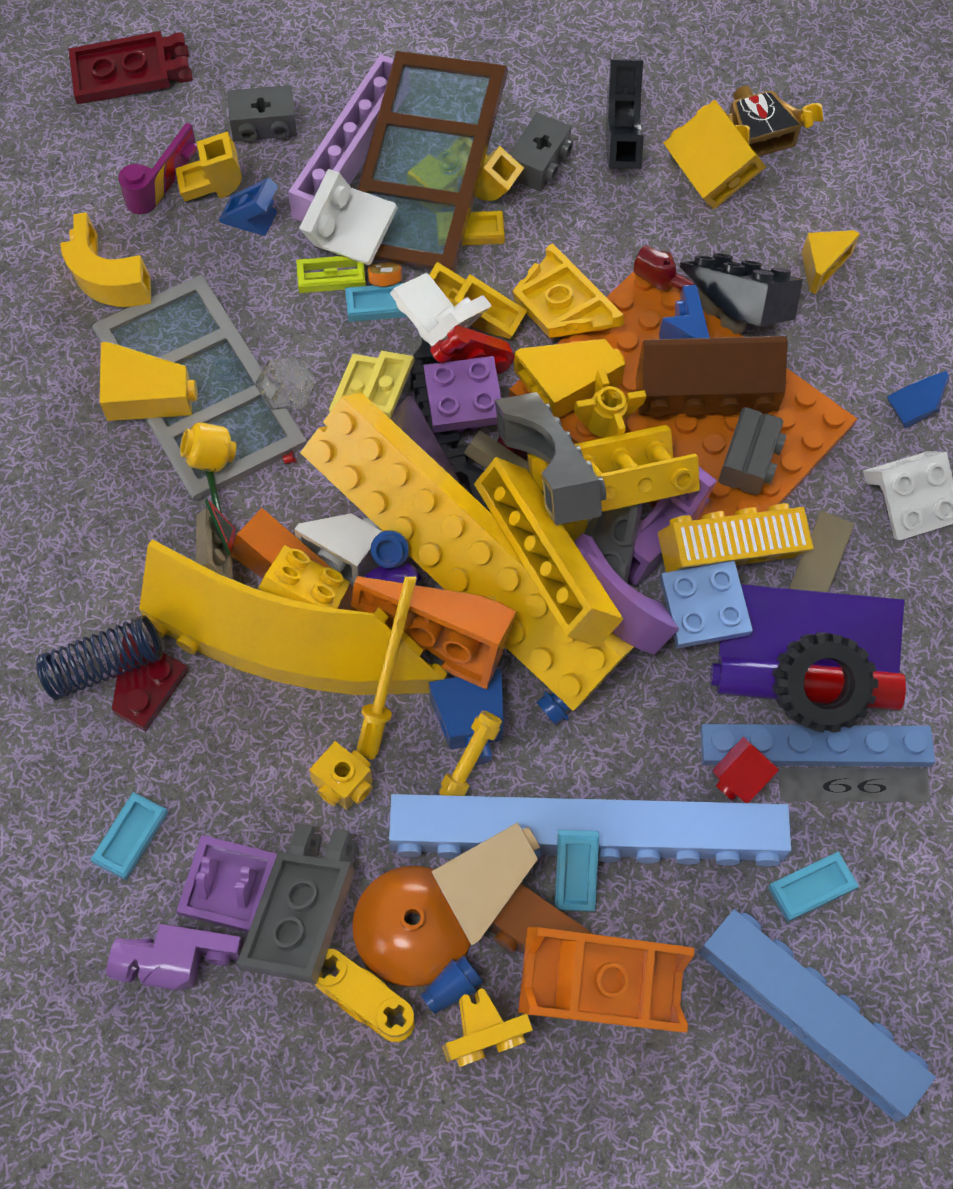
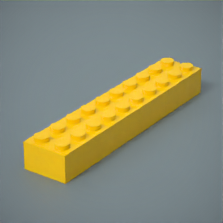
[300,392,634,711]

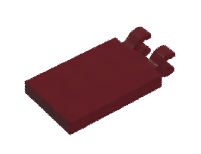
[68,31,193,104]

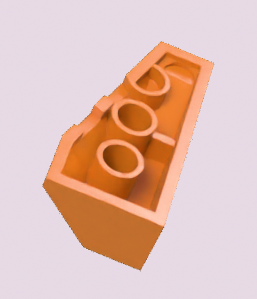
[351,576,517,690]

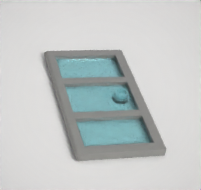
[92,274,307,501]

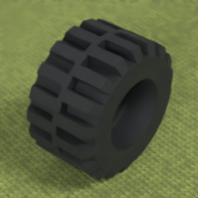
[772,632,878,733]

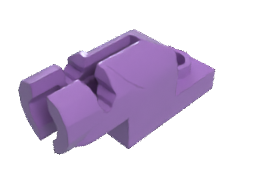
[106,924,244,990]

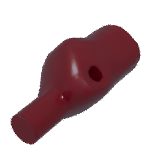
[634,245,695,292]

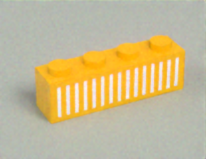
[657,503,814,572]

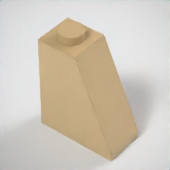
[431,822,540,945]

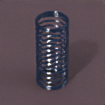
[36,615,163,700]

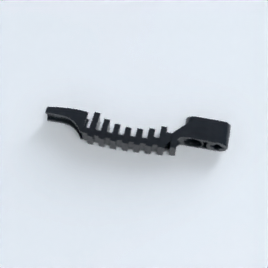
[410,337,492,514]

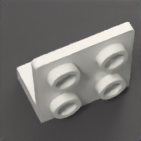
[299,169,398,265]
[390,273,492,346]
[863,451,953,540]

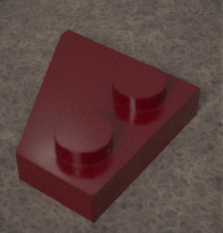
[112,633,189,732]

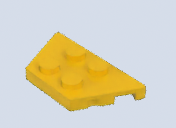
[512,243,624,338]

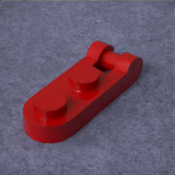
[430,325,515,374]

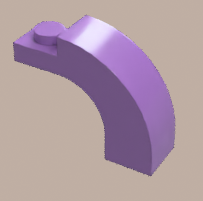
[628,467,717,586]
[574,533,679,655]

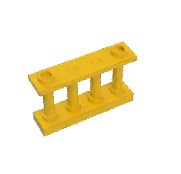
[527,425,700,512]

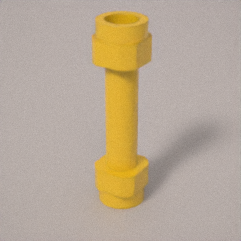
[439,710,502,796]

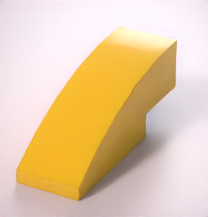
[429,262,527,339]

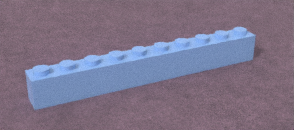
[389,794,791,867]

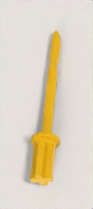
[356,576,416,760]

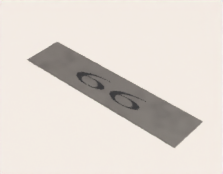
[778,768,931,802]

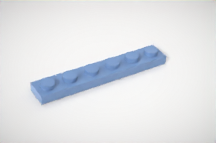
[700,724,935,767]

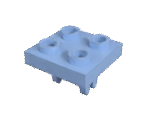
[660,561,753,649]

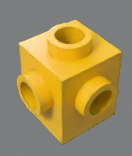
[309,741,373,810]

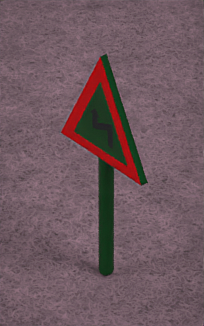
[205,471,236,555]

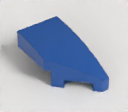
[887,371,950,428]

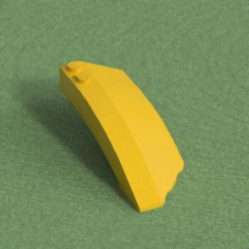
[139,539,448,695]

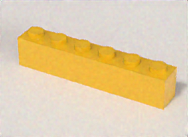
[474,457,623,647]

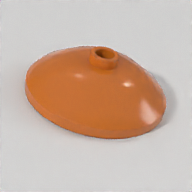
[352,866,471,987]

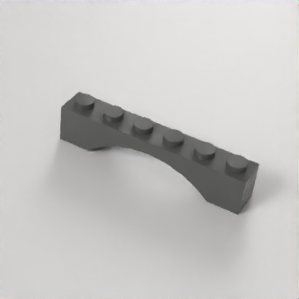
[495,392,606,525]

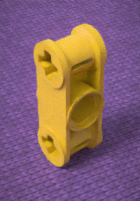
[315,949,414,1043]

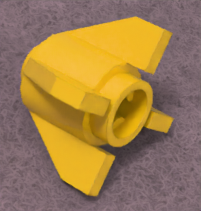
[574,368,646,438]

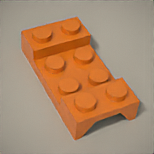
[518,927,695,1033]

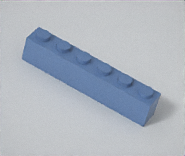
[698,909,936,1122]

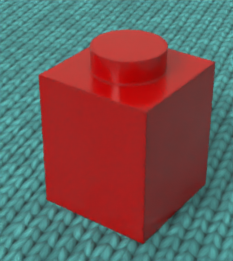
[712,736,779,803]

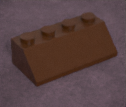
[635,336,788,417]

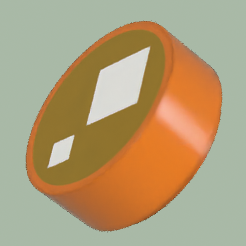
[368,262,402,287]

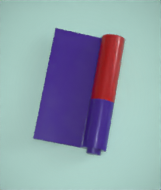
[710,584,906,711]

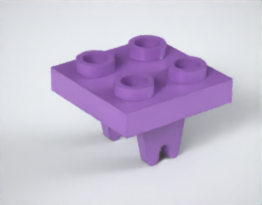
[424,356,501,433]
[176,835,277,933]

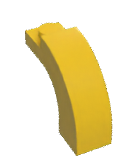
[60,212,151,307]

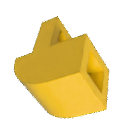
[175,131,242,202]
[442,136,524,201]

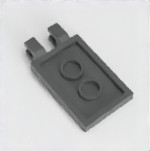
[237,824,358,984]

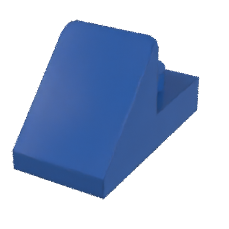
[218,177,278,236]
[659,285,710,339]

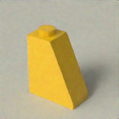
[514,339,625,418]
[100,342,198,421]

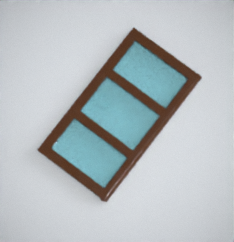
[357,51,508,273]

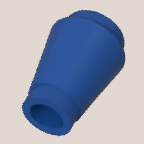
[420,955,484,1015]

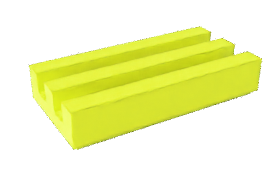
[296,256,366,293]

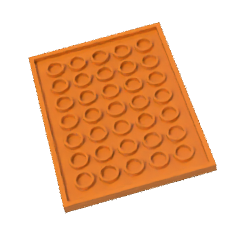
[509,271,857,520]

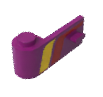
[118,122,198,215]

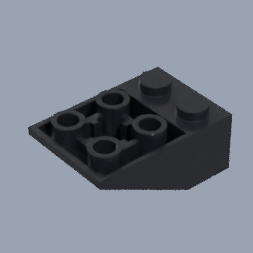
[680,253,803,326]

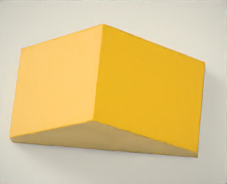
[802,230,860,294]

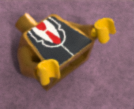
[728,85,824,157]

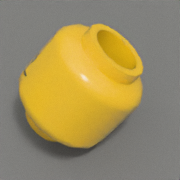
[180,422,236,473]

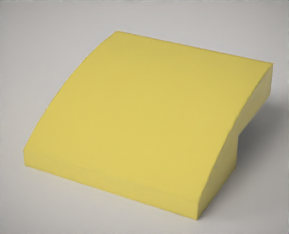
[329,351,415,418]

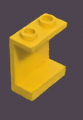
[663,99,766,209]

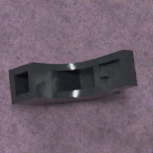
[606,59,644,169]

